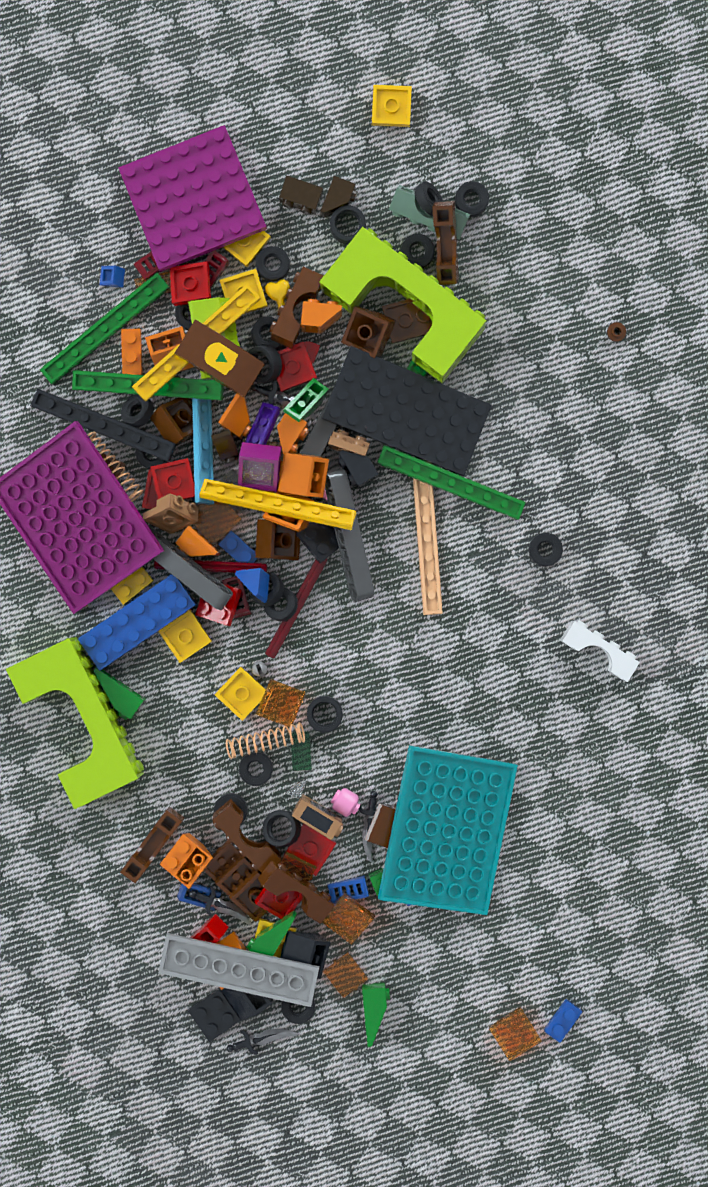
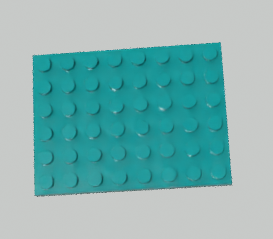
[378,745,518,915]

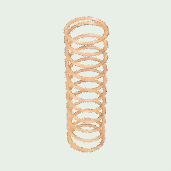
[88,432,144,502]
[226,722,305,759]

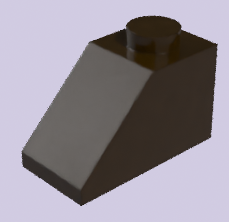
[320,176,358,218]
[211,430,239,464]

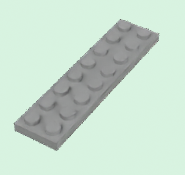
[158,933,319,1007]

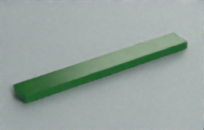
[39,272,170,385]
[72,370,224,400]
[377,445,526,520]

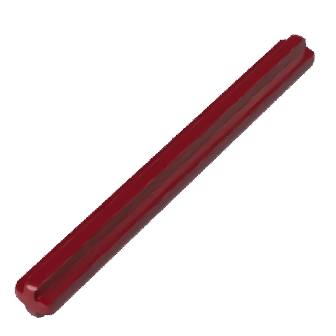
[265,559,327,659]
[154,560,268,573]

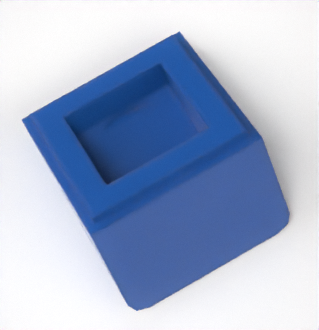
[100,265,125,288]

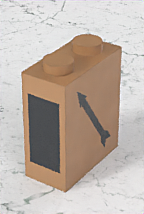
[292,794,343,840]

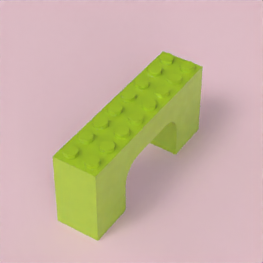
[319,226,487,384]
[6,637,144,810]

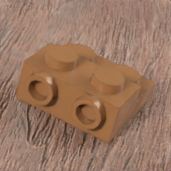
[328,430,370,456]
[143,494,198,534]

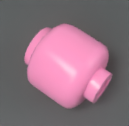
[331,788,360,817]

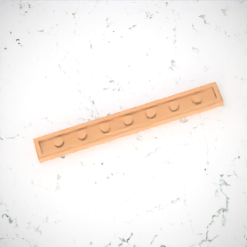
[413,462,443,615]

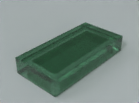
[291,731,312,771]

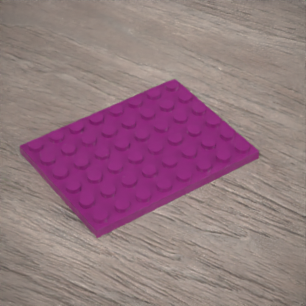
[0,421,164,614]

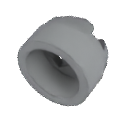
[252,661,267,677]

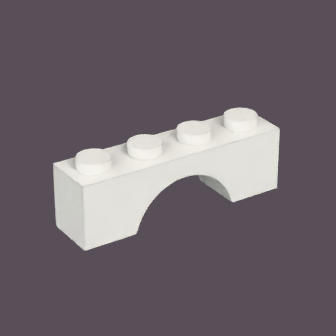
[560,620,640,682]

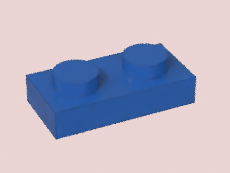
[218,530,258,563]
[544,999,582,1043]

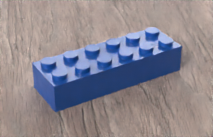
[78,574,198,671]

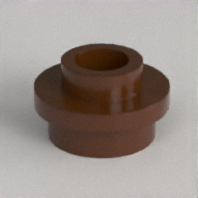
[607,322,626,342]

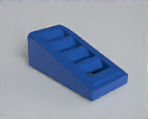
[327,875,369,903]
[177,883,221,911]

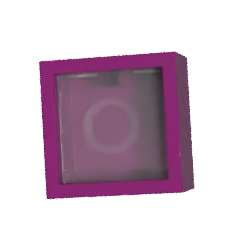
[238,442,281,492]

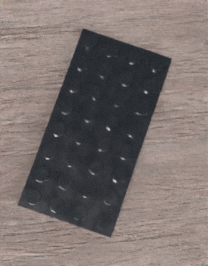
[322,346,492,476]

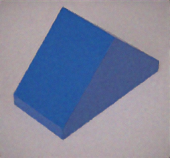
[234,568,270,603]

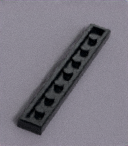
[30,388,177,462]

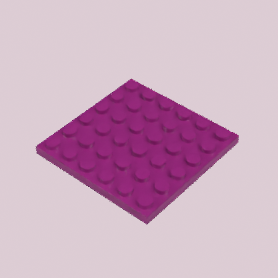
[118,125,267,272]

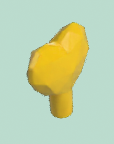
[265,279,290,310]

